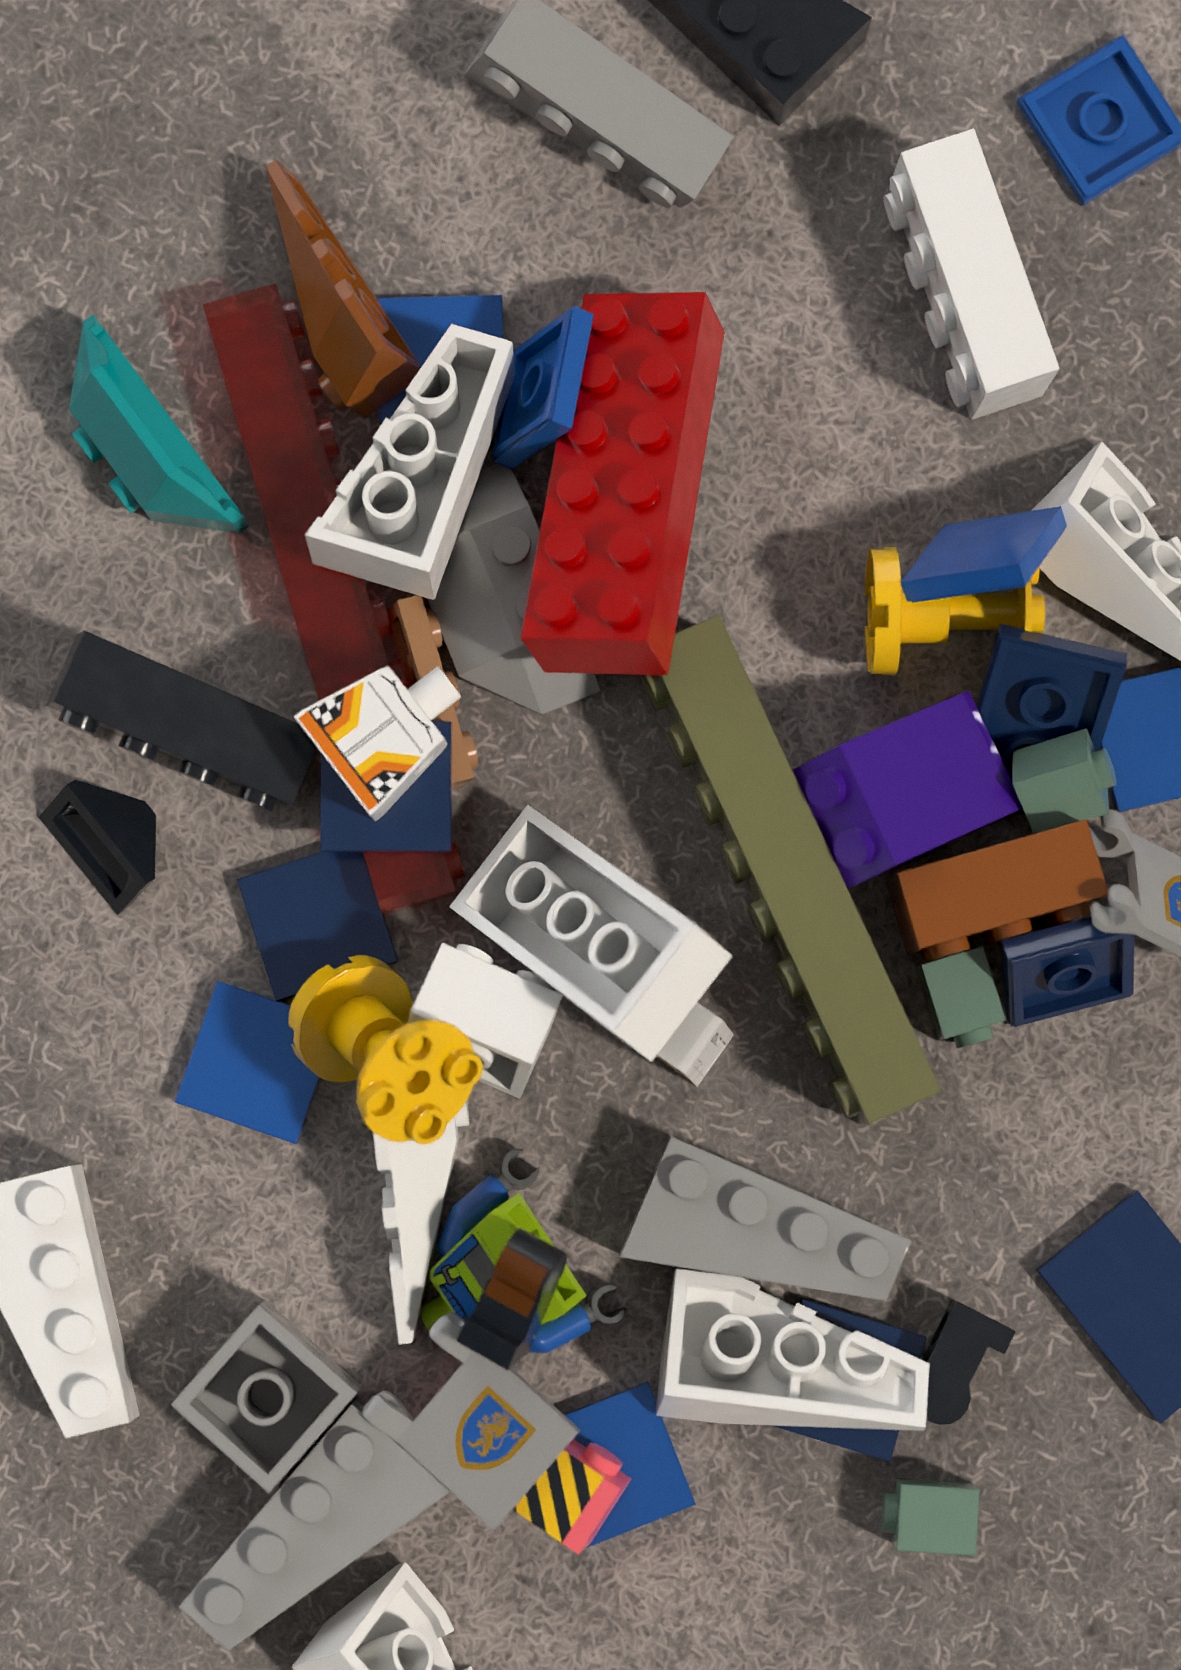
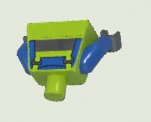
[421,1149,627,1354]

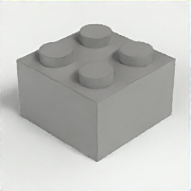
[171,1300,362,1493]

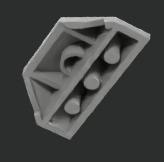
[427,463,601,715]

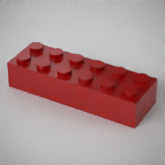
[521,292,725,675]

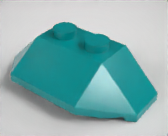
[69,314,249,534]

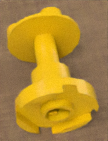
[864,547,1045,675]
[288,955,483,1145]

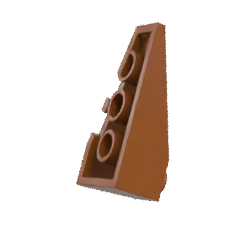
[266,159,422,418]

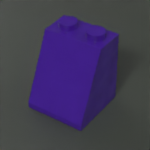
[792,691,1022,889]

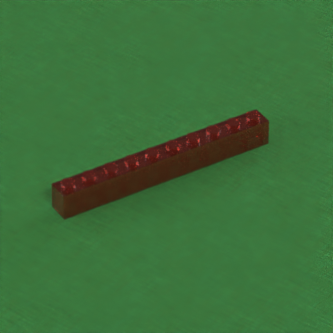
[203,283,465,916]

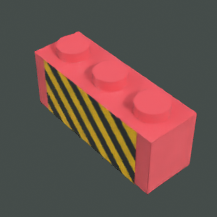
[513,1439,631,1555]

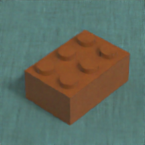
[886,819,1108,962]

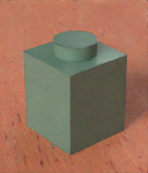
[1012,728,1117,834]
[915,946,1006,1048]
[881,1478,980,1556]

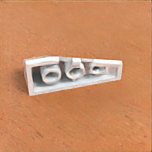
[1031,442,1181,661]
[373,1101,469,1344]
[655,1269,929,1431]
[291,1562,473,1670]

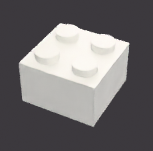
[408,943,563,1099]

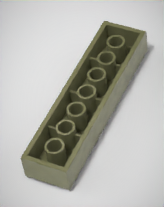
[640,614,941,1124]

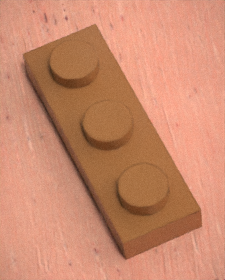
[385,595,478,790]

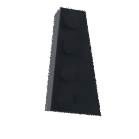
[648,0,872,126]
[46,630,318,812]

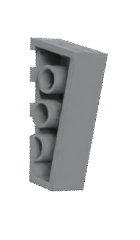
[178,1398,451,1651]

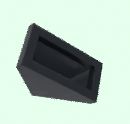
[39,780,156,915]

